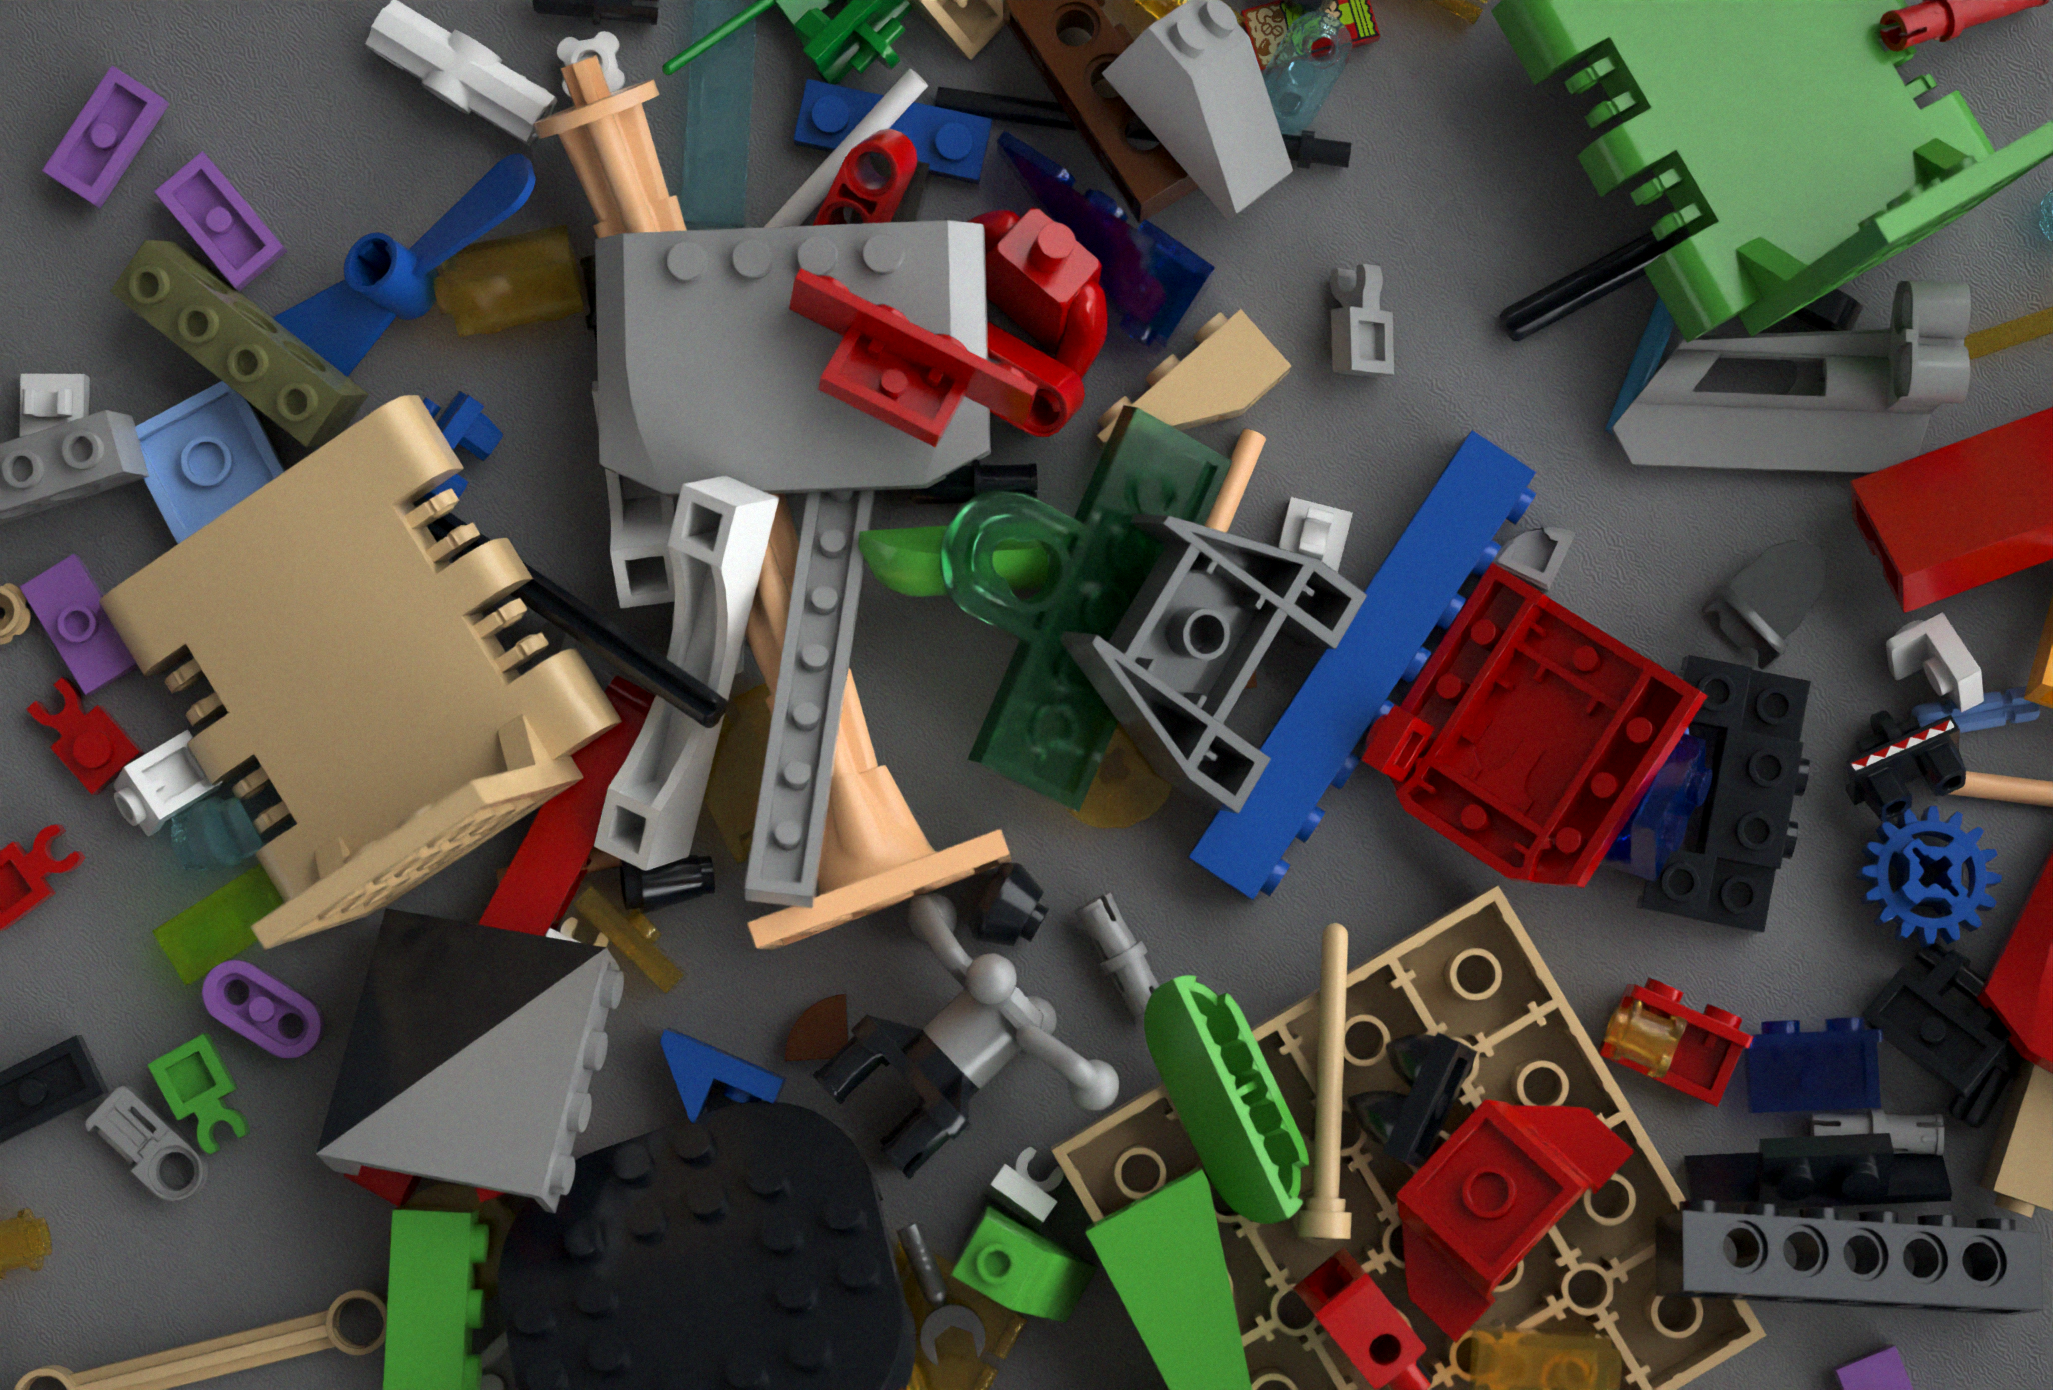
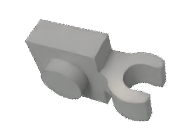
[1330,263,1394,378]

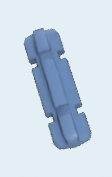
[1912,686,2040,733]

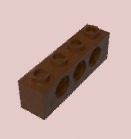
[1003,0,1199,224]

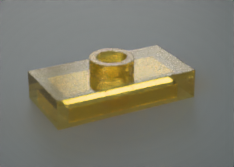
[573,886,689,994]

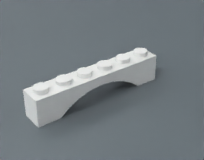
[594,476,779,871]

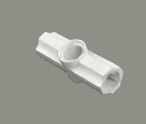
[365,0,557,146]

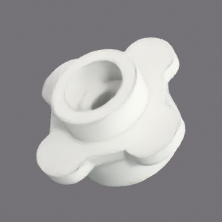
[557,31,625,97]

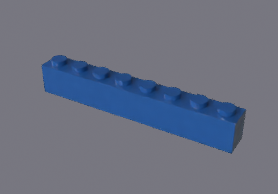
[1187,430,1537,900]

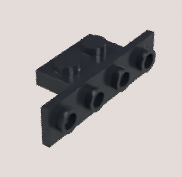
[1684,1133,1952,1212]

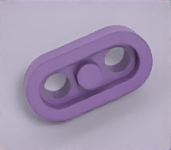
[202,960,325,1058]

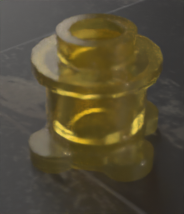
[1603,999,1687,1078]
[0,1208,52,1280]

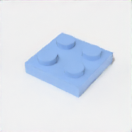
[135,381,286,544]

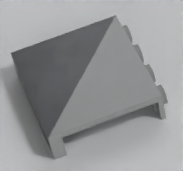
[316,908,624,1213]

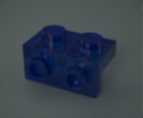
[1600,733,1712,882]
[1744,1017,1883,1113]

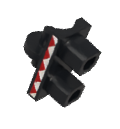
[1846,710,1966,822]

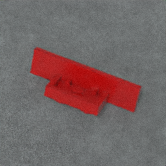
[789,268,1038,448]

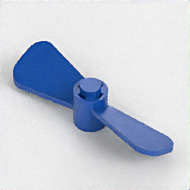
[273,153,536,377]

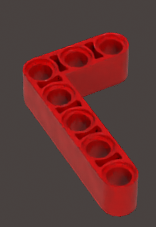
[812,129,1085,437]

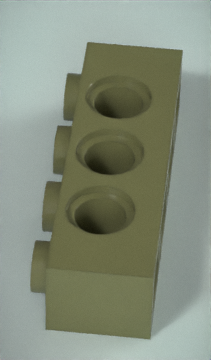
[110,240,369,447]

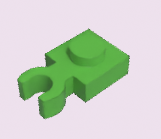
[147,1033,250,1155]

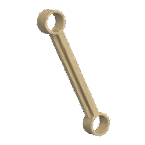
[14,1287,388,1390]

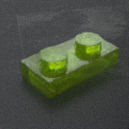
[152,863,285,985]

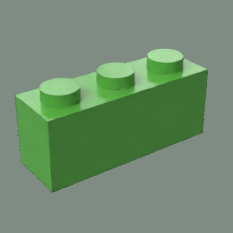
[383,1205,489,1390]

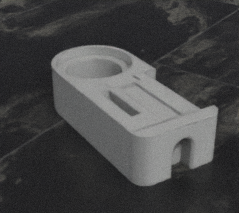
[86,1085,209,1201]

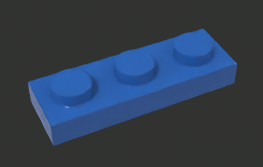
[793,79,993,185]

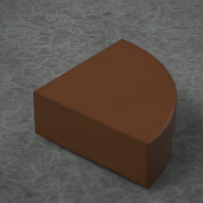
[785,994,849,1061]

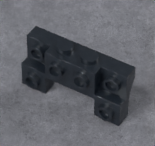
[1636,655,1811,933]

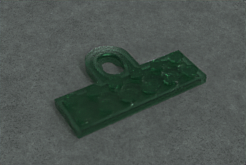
[939,405,1233,812]

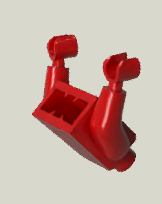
[966,207,1108,412]

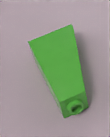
[1085,1166,1252,1390]
[951,1202,1098,1323]

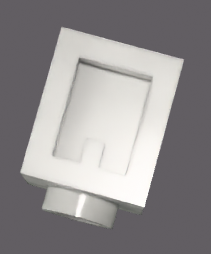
[1886,612,1984,713]
[114,730,223,837]

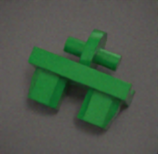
[793,0,913,85]

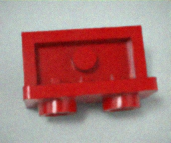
[1597,978,1754,1107]

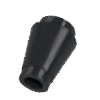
[620,855,715,915]

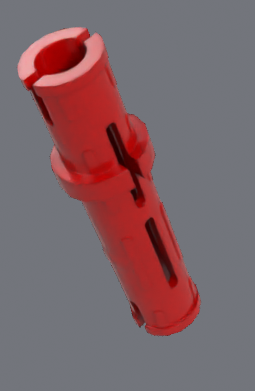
[1880,0,2049,52]

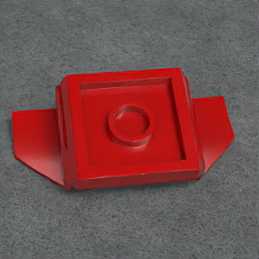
[1396,1099,1634,1343]

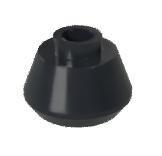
[968,862,1049,946]

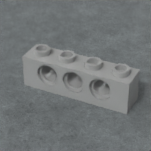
[0,410,149,525]

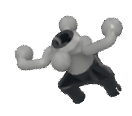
[813,893,1119,1180]

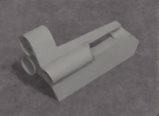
[1611,280,1971,474]

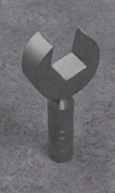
[896,1221,985,1366]

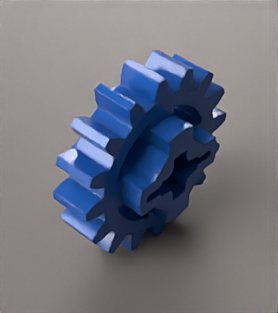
[1856,806,2002,947]

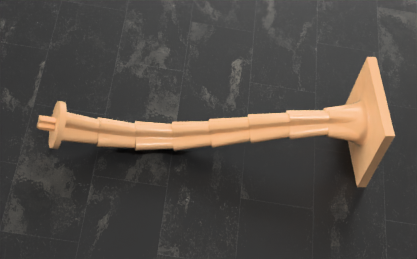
[533,55,1012,950]

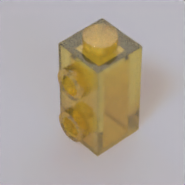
[433,224,584,337]
[1469,1324,1622,1390]

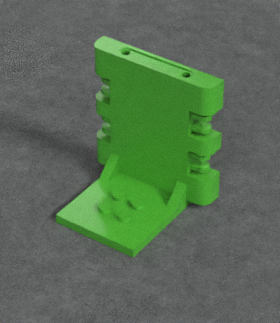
[1491,0,2053,343]

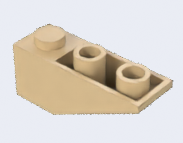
[1096,309,1292,450]

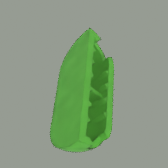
[859,518,1089,597]
[1144,975,1309,1224]

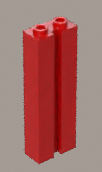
[1850,407,2053,613]

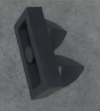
[1347,1032,1477,1169]

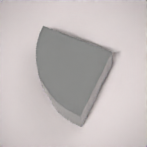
[1490,527,1576,592]

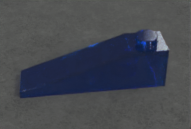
[997,130,1215,348]

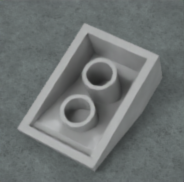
[1102,0,1293,221]

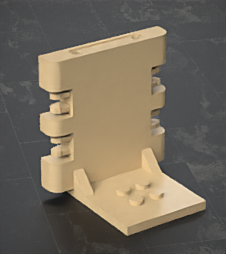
[99,395,622,949]

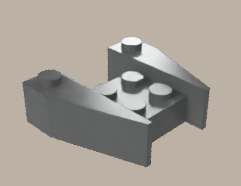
[1060,514,1367,814]

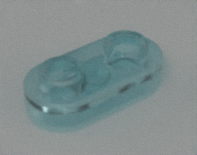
[1262,11,1352,134]

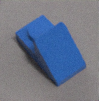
[660,1028,787,1123]

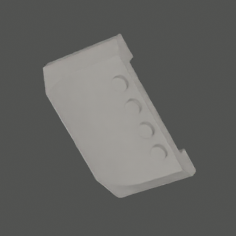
[595,220,991,498]

